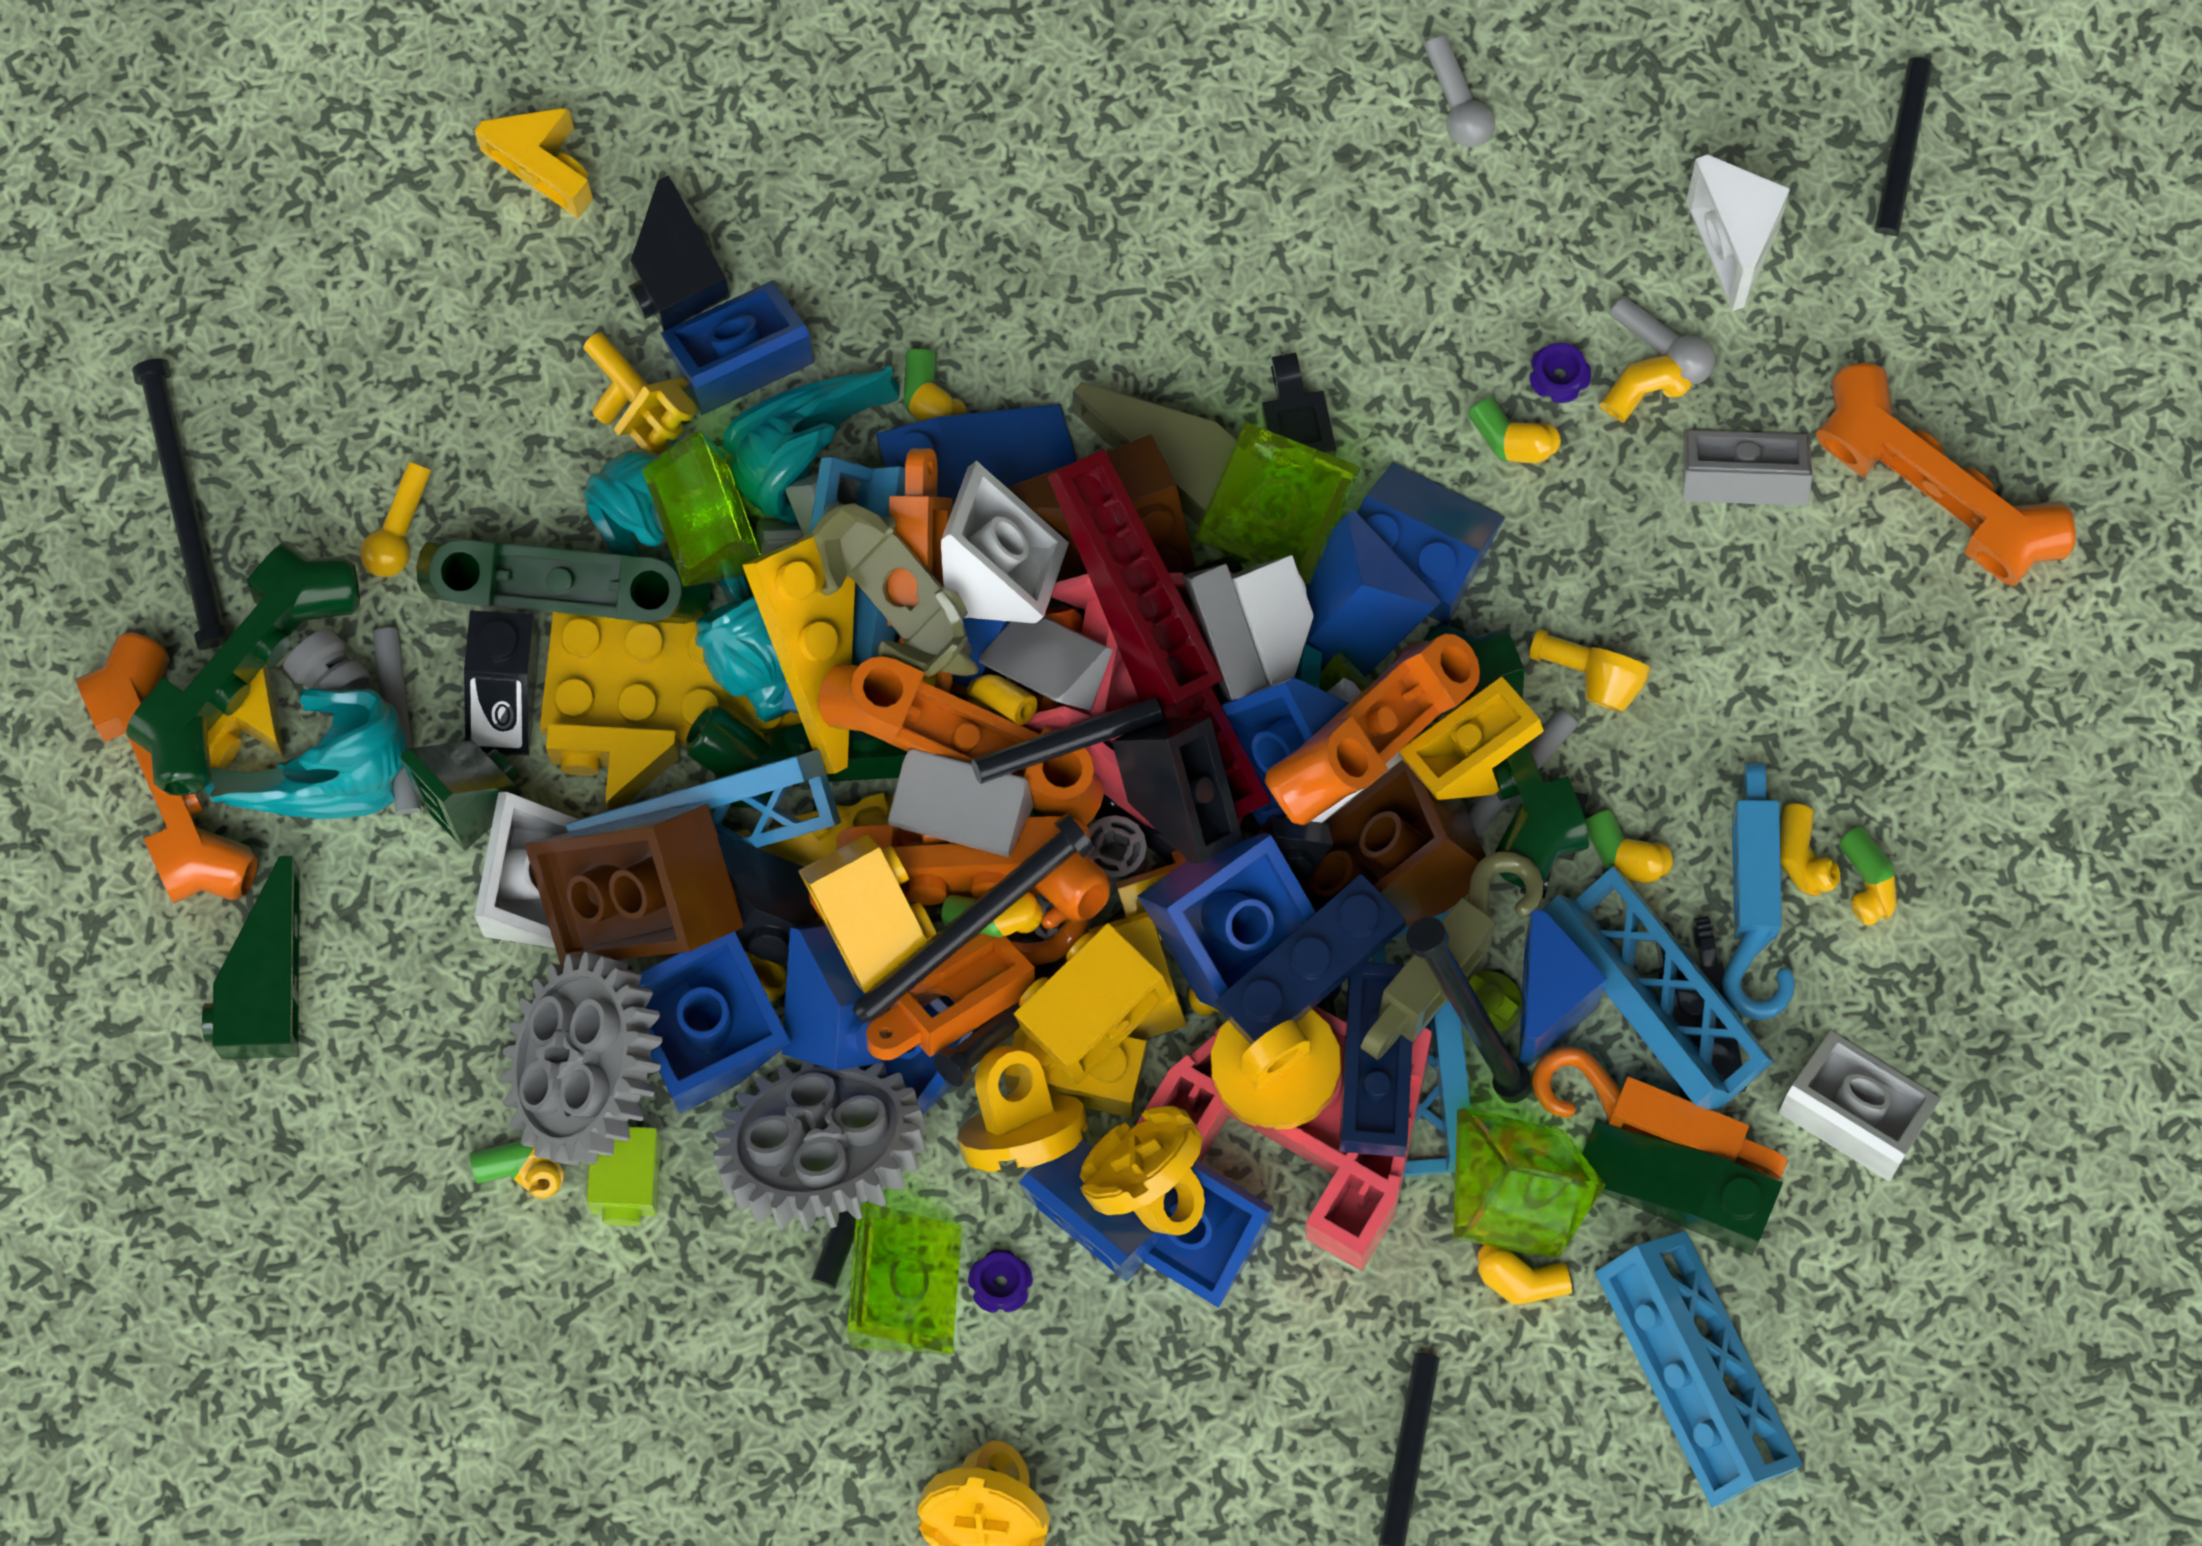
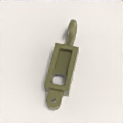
[1361,851,1543,1060]

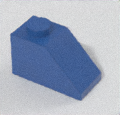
[782,923,886,1070]

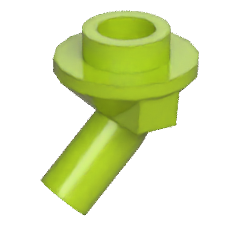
[1468,971,1522,1033]

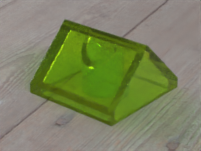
[1194,422,1361,585]
[642,430,761,587]
[1453,1108,1605,1258]
[847,1202,962,1355]

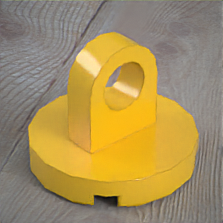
[1211,1009,1341,1130]
[957,1045,1089,1172]
[1079,1106,1205,1236]
[917,1440,1050,1546]

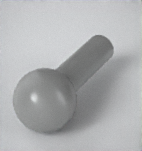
[1423,34,1495,147]
[1610,296,1715,385]

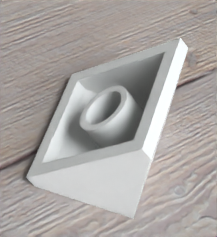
[1686,154,1790,311]
[941,461,1069,623]
[474,792,579,948]
[1778,1030,1941,1182]

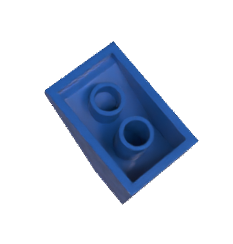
[876,404,1077,509]

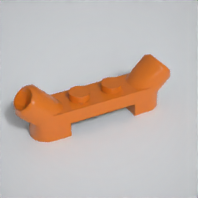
[1816,363,2076,586]
[75,632,258,904]
[1264,634,1480,825]
[817,656,1104,825]
[809,816,1111,922]

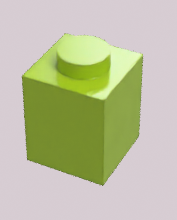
[587,1127,661,1227]

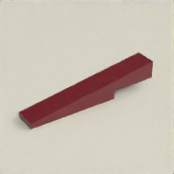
[1048,449,1271,819]

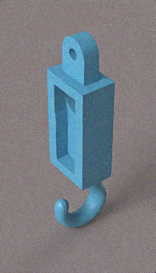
[1721,762,1795,1021]

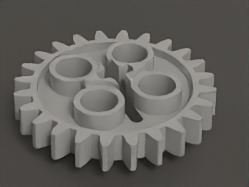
[501,952,662,1166]
[713,1061,926,1231]

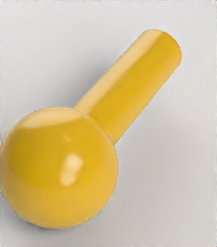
[360,461,432,577]

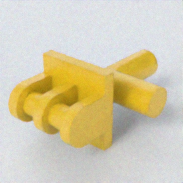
[583,332,697,454]

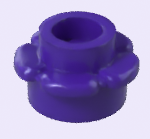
[1529,343,1591,403]
[968,1249,1033,1313]

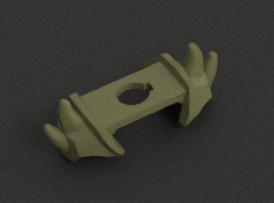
[812,501,979,677]

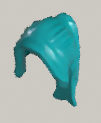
[722,365,900,524]
[583,441,751,604]
[695,596,790,723]
[205,688,407,819]

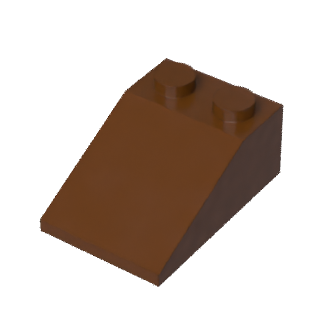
[1007,434,1196,583]
[1298,760,1486,926]
[524,803,744,965]

